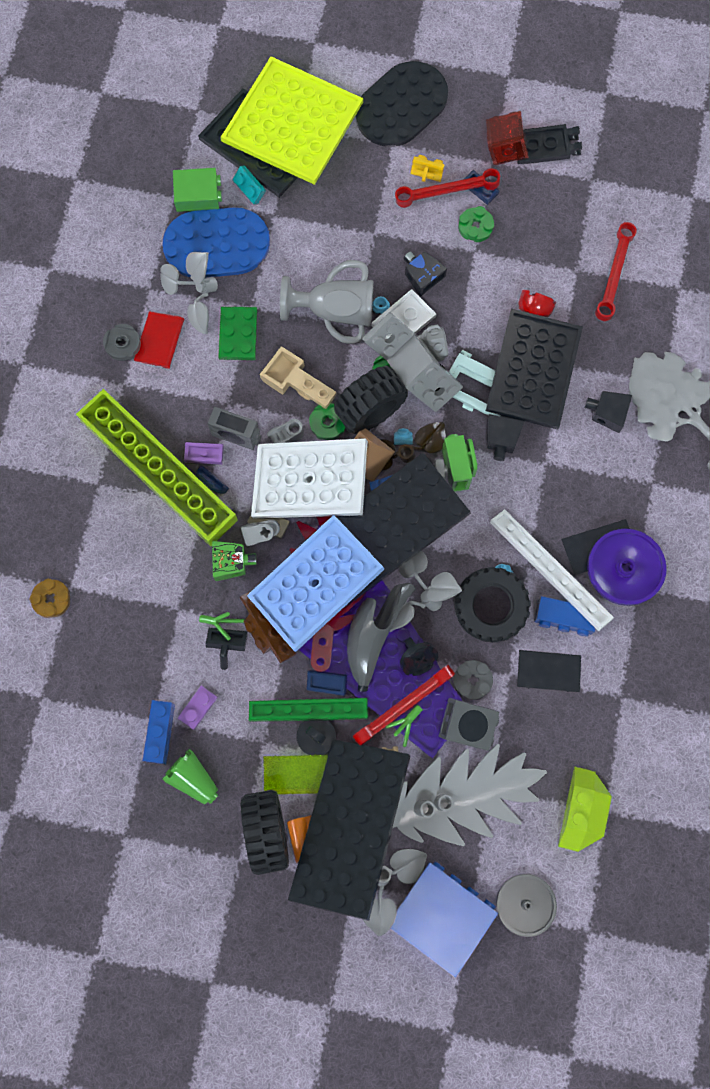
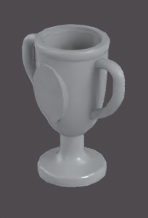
[280,260,374,344]

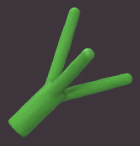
[199,612,245,640]
[386,705,422,747]

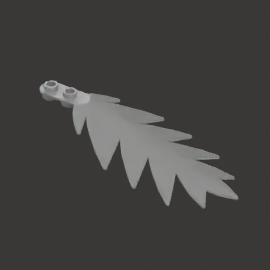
[393,744,547,846]

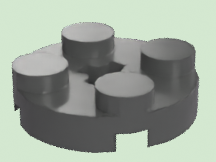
[103,324,141,361]
[453,660,493,700]

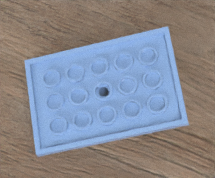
[247,515,384,652]

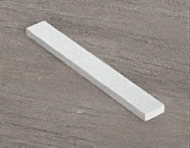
[490,509,614,631]

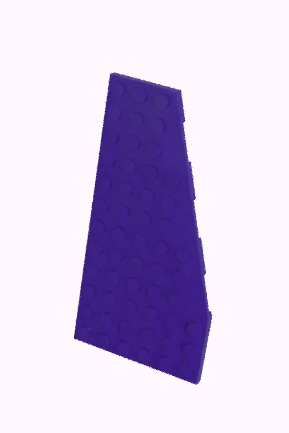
[298,526,462,759]

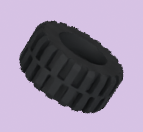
[334,366,408,434]
[454,567,531,643]
[240,790,289,875]

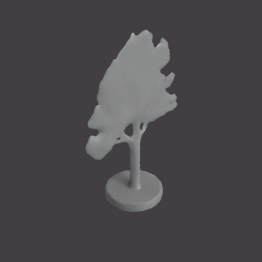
[629,352,710,470]

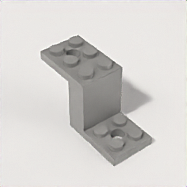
[362,312,463,412]

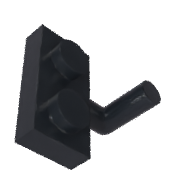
[205,628,248,670]

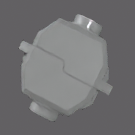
[417,324,449,362]

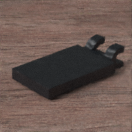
[513,124,582,164]

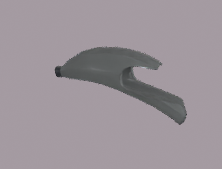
[347,583,416,692]

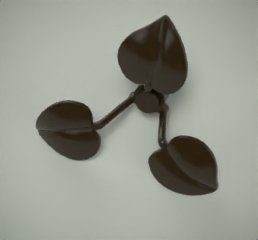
[380,422,446,470]

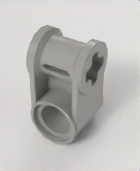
[267,419,304,443]
[240,519,280,546]

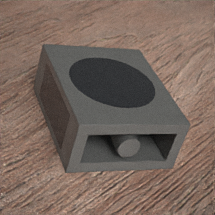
[207,407,262,450]
[438,698,499,751]

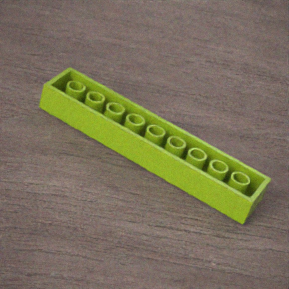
[76,389,238,547]

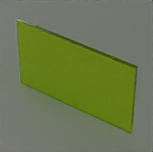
[263,754,328,794]

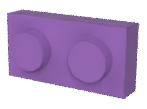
[184,442,224,464]
[178,686,218,730]

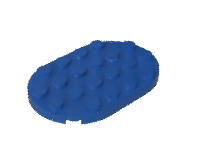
[163,208,270,278]

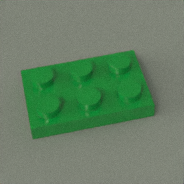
[218,306,258,360]

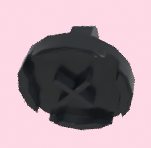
[400,637,438,676]
[296,720,336,757]

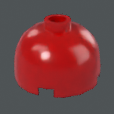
[518,290,557,317]

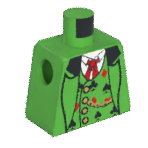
[212,541,257,581]

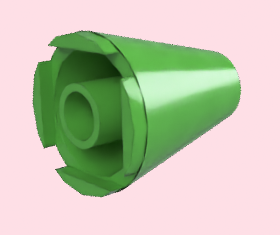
[162,749,218,804]

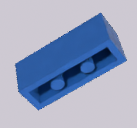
[534,596,596,637]
[142,700,175,765]

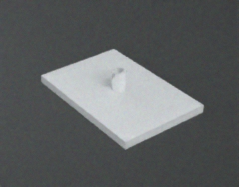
[251,439,368,518]

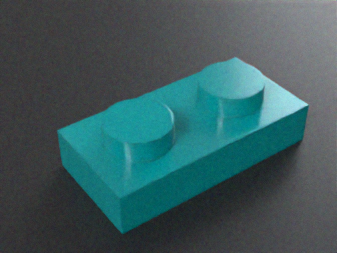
[232,166,266,205]

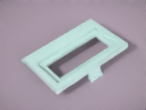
[449,350,501,416]

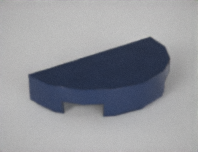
[196,465,229,494]

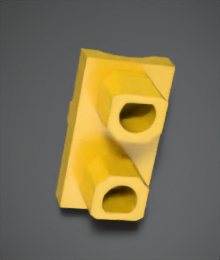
[410,155,444,182]

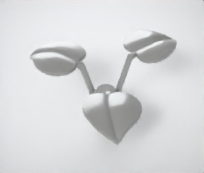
[160,252,218,334]
[390,551,462,632]
[363,849,427,936]

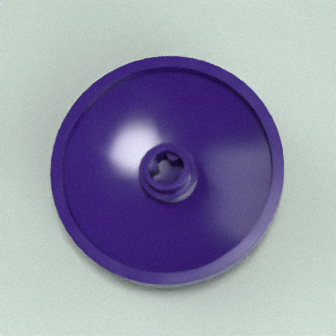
[587,529,667,606]

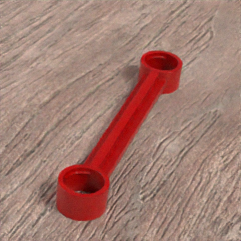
[395,168,500,208]
[595,222,637,321]
[352,665,455,746]

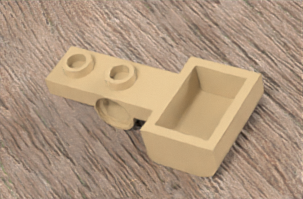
[260,346,337,409]

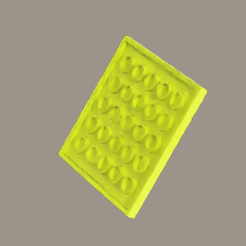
[221,57,363,185]

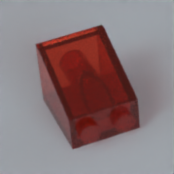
[486,111,529,165]

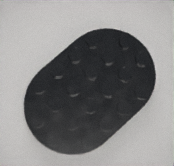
[356,61,448,147]

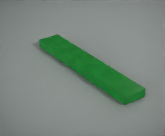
[249,698,368,722]

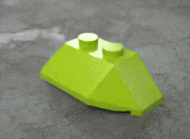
[558,767,612,852]

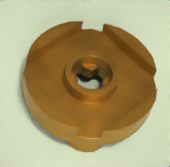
[29,578,70,618]

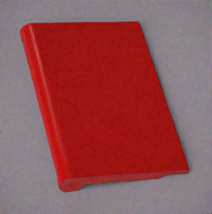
[134,311,185,369]

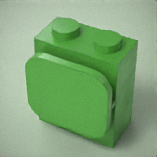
[173,168,222,212]
[442,434,477,492]

